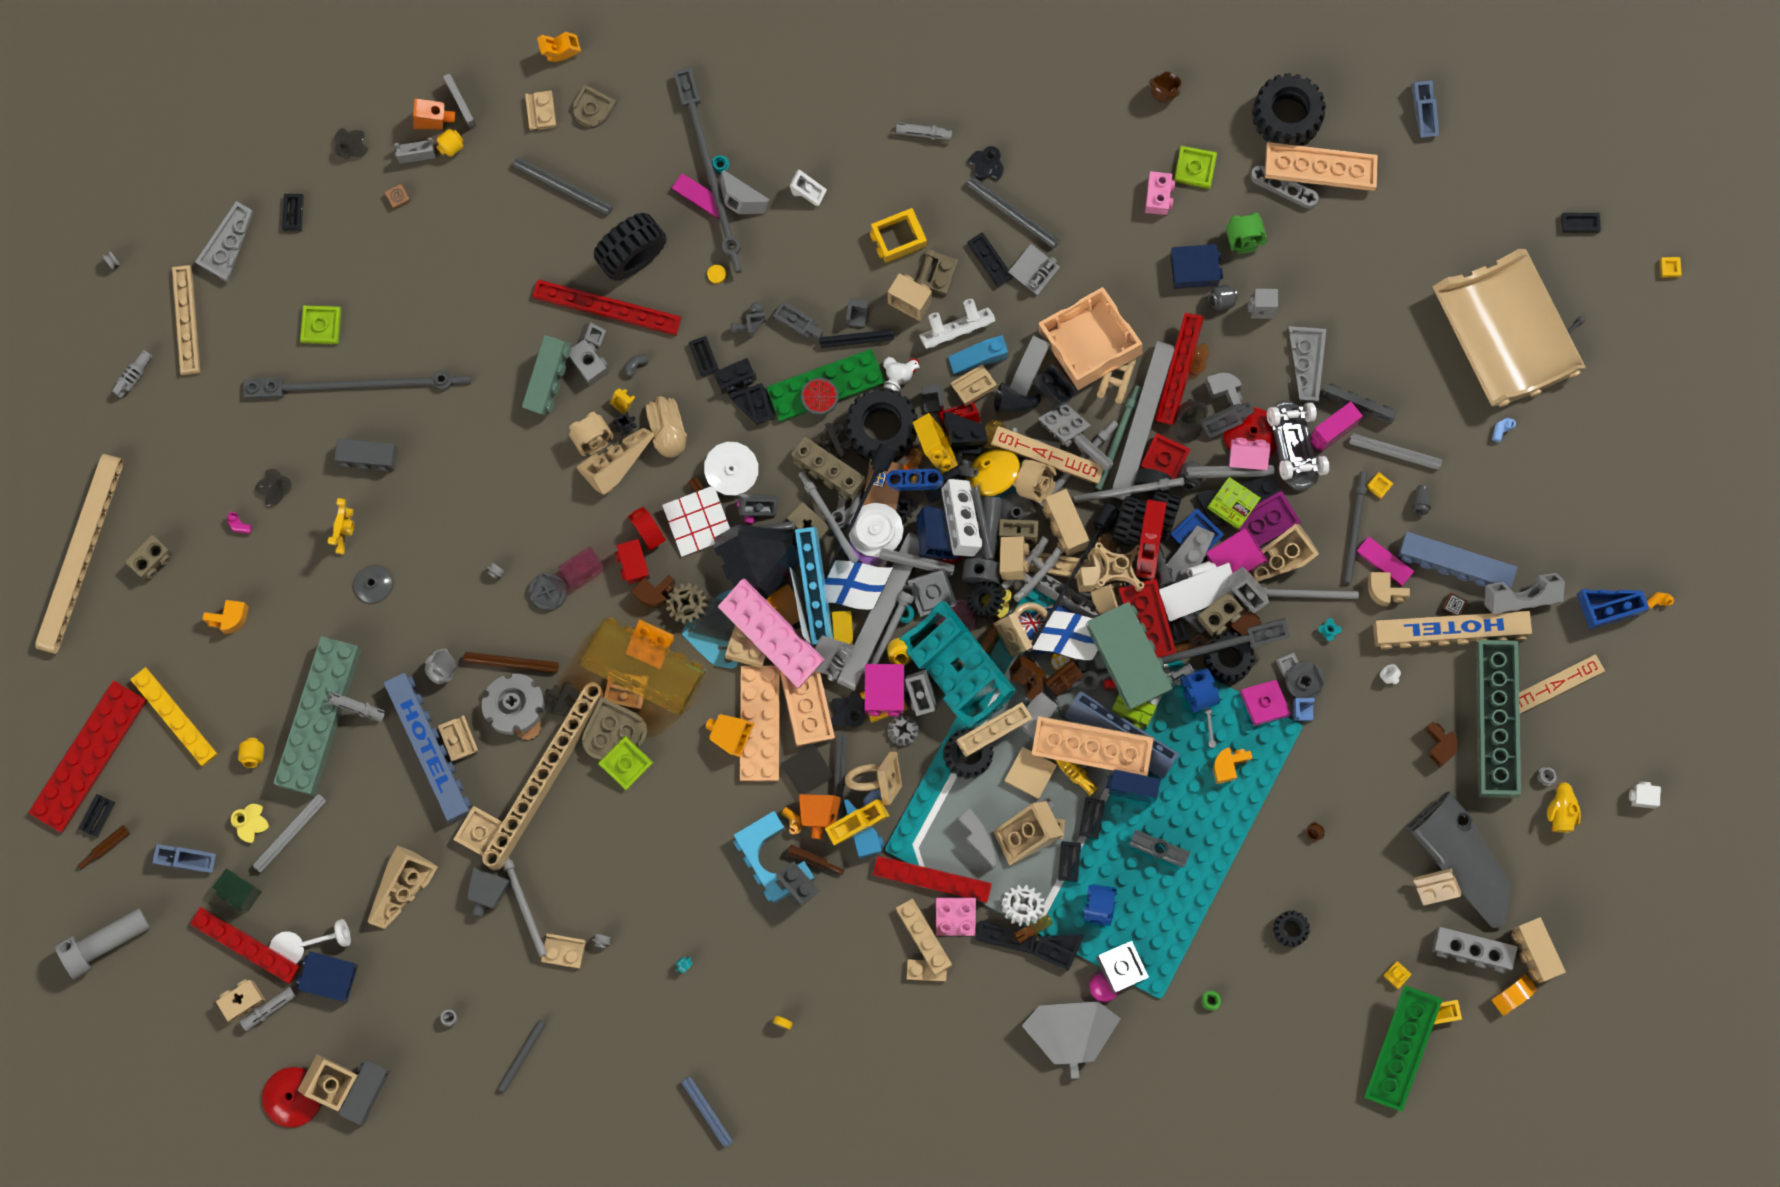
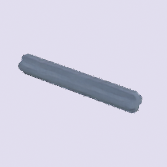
[682,1077,733,1147]

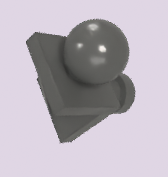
[730,302,766,338]

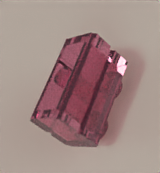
[558,546,604,589]

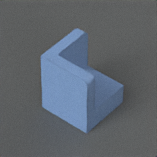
[1292,698,1315,721]

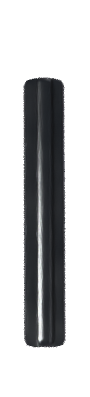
[820,330,894,348]

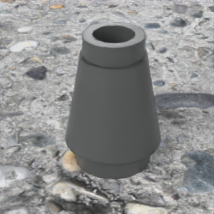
[1412,485,1431,515]

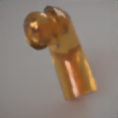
[907,446,924,470]

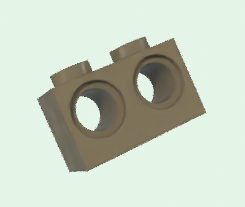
[999,519,1038,549]
[125,535,173,581]
[1197,591,1243,636]

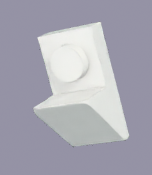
[790,170,827,206]

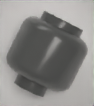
[1208,284,1238,311]
[1177,461,1203,491]

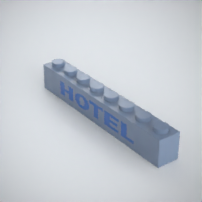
[384,673,472,823]

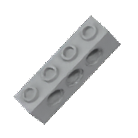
[1431,927,1517,973]

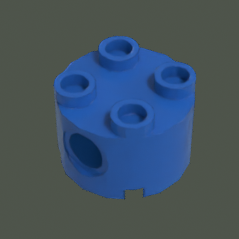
[1180,668,1220,713]
[1084,884,1117,926]

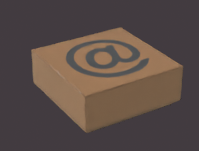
[385,184,410,209]

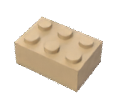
[1042,489,1090,557]
[1511,917,1566,984]

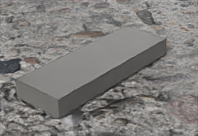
[443,74,476,129]

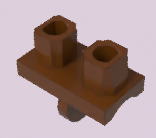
[1044,660,1084,697]

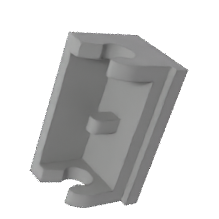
[395,137,436,164]

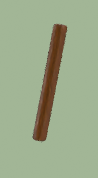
[464,652,559,673]

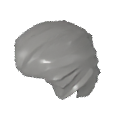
[425,648,456,684]

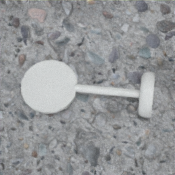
[269,919,351,963]

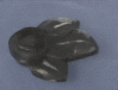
[334,128,368,159]
[255,469,292,507]

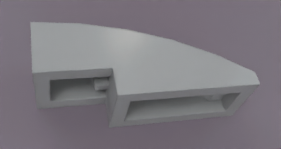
[1010,336,1050,396]
[958,808,996,869]

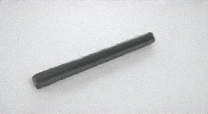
[513,157,613,215]
[967,176,1059,248]

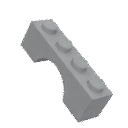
[1484,573,1565,614]

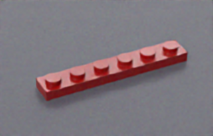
[1155,313,1204,426]
[873,856,992,902]
[190,907,301,984]

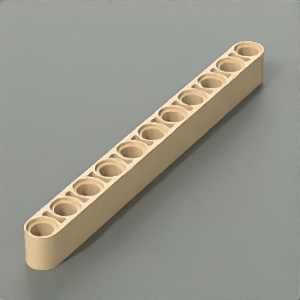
[35,454,123,654]
[482,682,605,871]

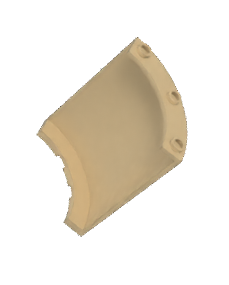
[1432,249,1586,408]

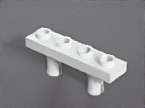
[919,299,995,349]

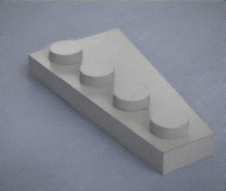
[195,201,253,282]
[1289,326,1327,403]
[1155,526,1215,590]

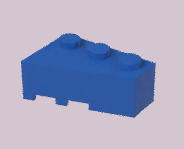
[1577,589,1649,630]

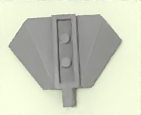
[1022,1001,1121,1079]

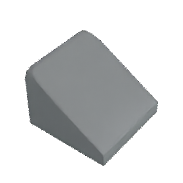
[579,322,606,348]

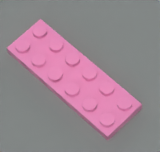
[718,579,825,688]

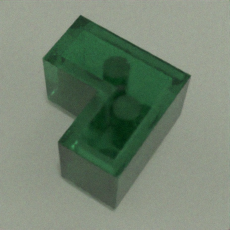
[212,868,262,911]

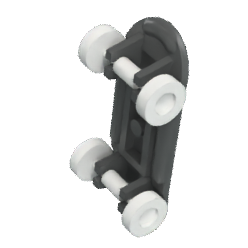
[1267,401,1329,490]

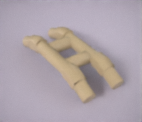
[1097,357,1137,404]

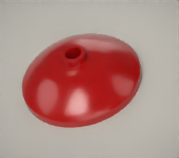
[1223,407,1277,457]
[262,1067,321,1127]

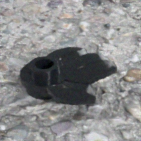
[968,146,1004,181]
[831,691,865,727]

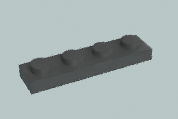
[1321,384,1397,424]

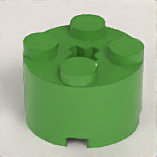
[1226,213,1267,253]

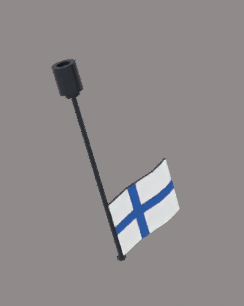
[824,443,897,610]
[1027,503,1120,661]

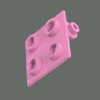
[936,898,976,936]

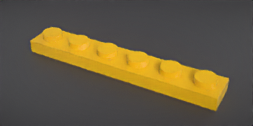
[130,667,218,767]

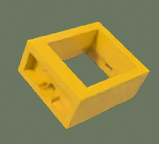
[869,208,927,263]
[913,413,958,474]

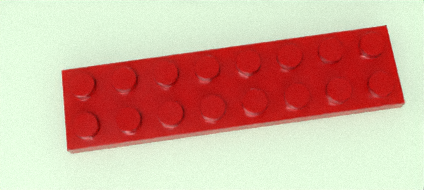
[28,680,148,833]

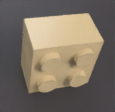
[888,273,932,321]
[298,1054,358,1111]

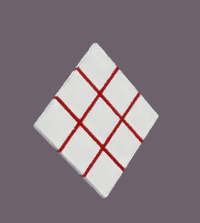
[662,485,730,557]

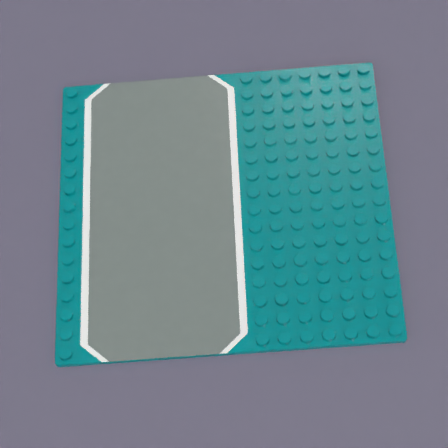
[885,588,1302,999]

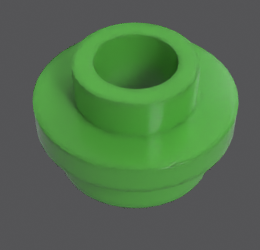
[1201,991,1221,1011]

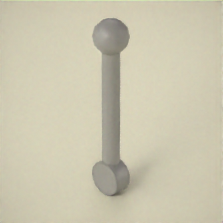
[1205,708,1216,748]

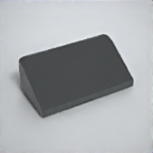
[738,494,778,516]

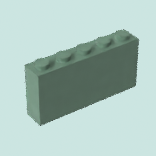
[1085,602,1173,711]

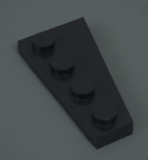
[1195,475,1280,527]

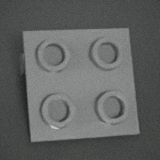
[1008,244,1060,295]
[1038,404,1091,447]
[814,635,854,681]

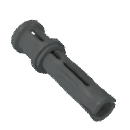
[1156,545,1176,589]

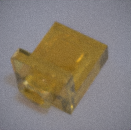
[984,420,1006,449]

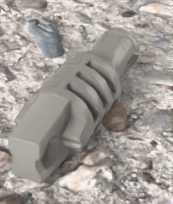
[112,350,153,398]

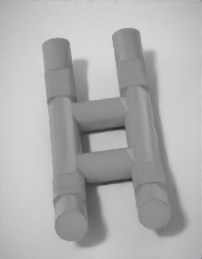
[999,536,1063,602]

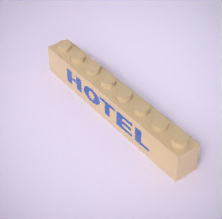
[1373,611,1532,650]

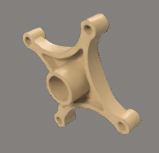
[1094,543,1144,592]

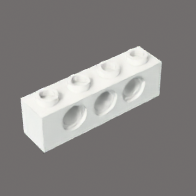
[941,479,982,557]

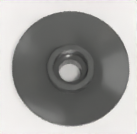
[1000,493,1035,520]
[354,566,392,603]

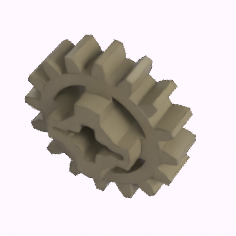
[666,583,708,625]

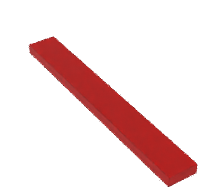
[532,279,682,336]

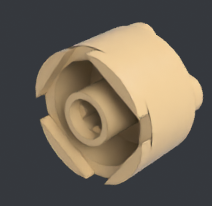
[569,412,614,456]
[1013,460,1056,503]

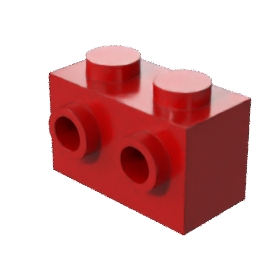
[615,539,650,585]

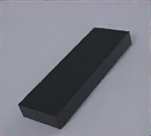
[967,232,1014,288]
[975,921,1037,954]

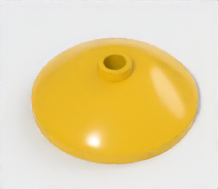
[966,449,1020,497]

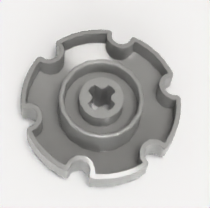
[482,674,545,735]

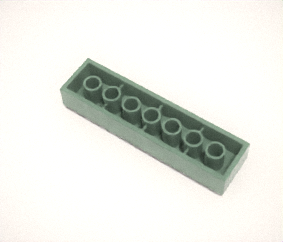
[273,636,362,797]
[1476,640,1521,798]

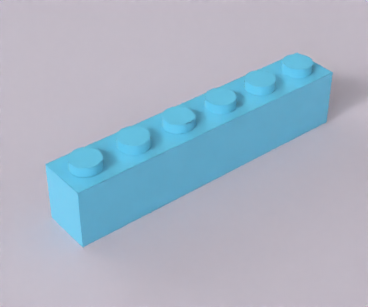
[795,527,834,644]

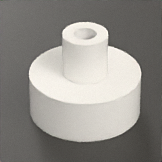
[1380,664,1401,684]

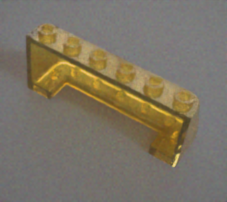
[579,617,707,715]

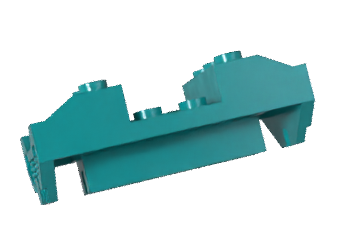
[899,601,1016,728]

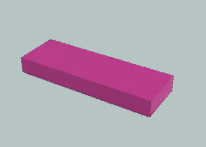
[672,173,727,219]
[1356,536,1414,587]

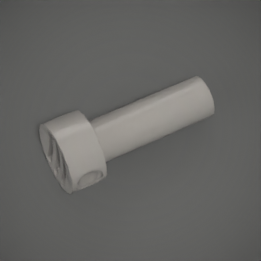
[54,908,150,980]

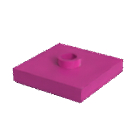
[1240,680,1291,726]

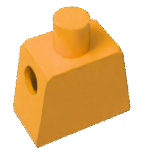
[706,714,755,757]

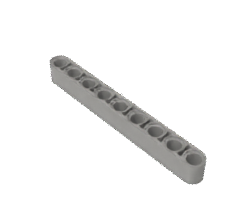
[1112,341,1175,500]
[837,531,920,691]

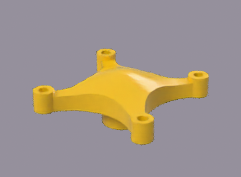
[328,498,354,555]

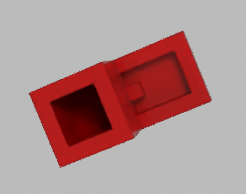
[627,506,666,551]

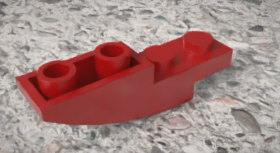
[1135,499,1167,579]

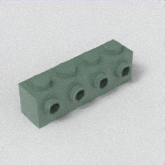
[522,335,572,415]

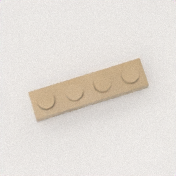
[956,702,1033,757]
[896,898,952,976]

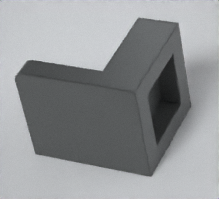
[846,298,868,328]
[921,384,944,414]

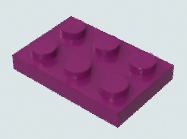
[1238,491,1301,547]

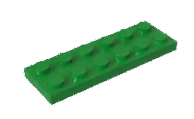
[766,349,885,423]
[1364,984,1443,1112]

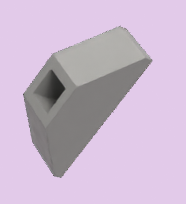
[718,170,770,214]

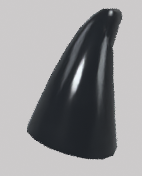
[994,382,1040,414]

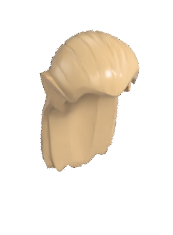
[645,396,687,458]

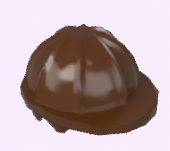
[1149,71,1182,102]

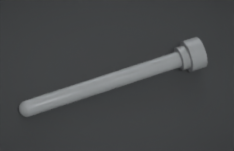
[871,591,915,664]

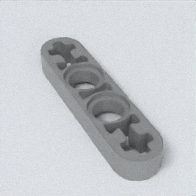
[1251,166,1319,209]
[1034,574,1100,619]

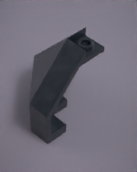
[714,524,800,599]

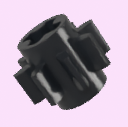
[613,412,637,436]
[896,496,915,521]

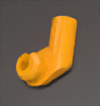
[1647,592,1674,610]
[781,807,802,835]

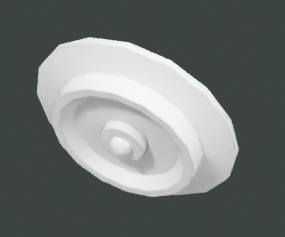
[704,442,758,496]
[849,503,904,557]

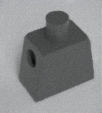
[467,868,511,918]

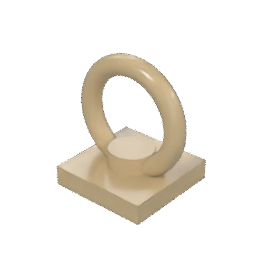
[994,603,1049,657]
[845,752,902,805]

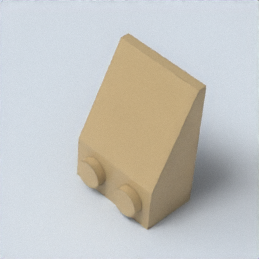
[993,801,1064,865]

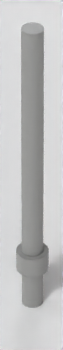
[1037,420,1118,507]
[799,471,859,563]
[1074,477,1184,503]
[1263,587,1359,599]
[502,857,547,957]

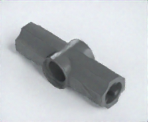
[1129,830,1190,868]

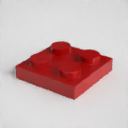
[1140,433,1191,479]

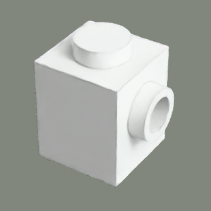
[1629,782,1661,809]

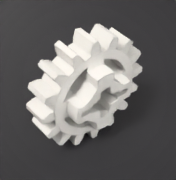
[1002,885,1045,926]

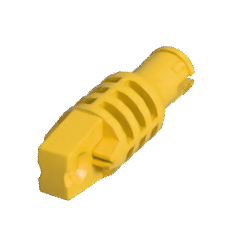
[1054,759,1098,796]

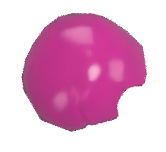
[1089,971,1119,1003]

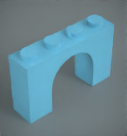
[733,811,815,904]

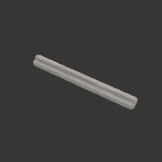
[1349,434,1442,470]
[1184,465,1274,478]
[253,794,326,873]

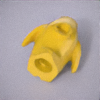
[1547,782,1581,833]

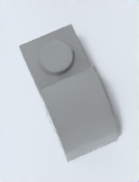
[1205,373,1243,407]

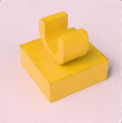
[610,388,635,415]
[1383,961,1412,989]

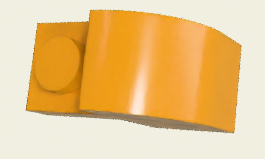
[537,32,581,62]
[202,600,249,634]
[1213,747,1252,785]
[1491,974,1538,1016]

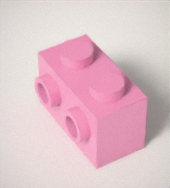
[1145,171,1175,215]
[1229,438,1270,470]

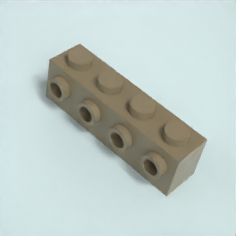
[791,437,866,501]

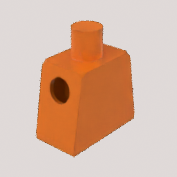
[413,99,455,130]
[799,794,841,839]

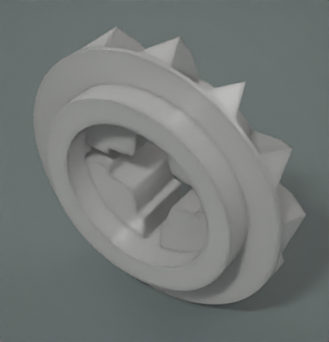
[887,715,918,746]

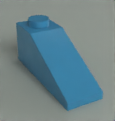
[948,335,1008,375]
[844,799,884,859]

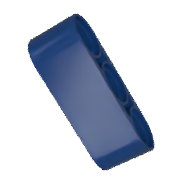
[886,469,944,491]

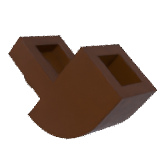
[631,575,676,608]
[1009,655,1047,700]
[1424,722,1458,768]

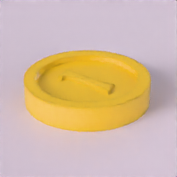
[707,265,726,284]

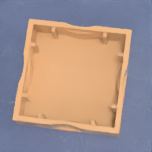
[1038,287,1143,390]

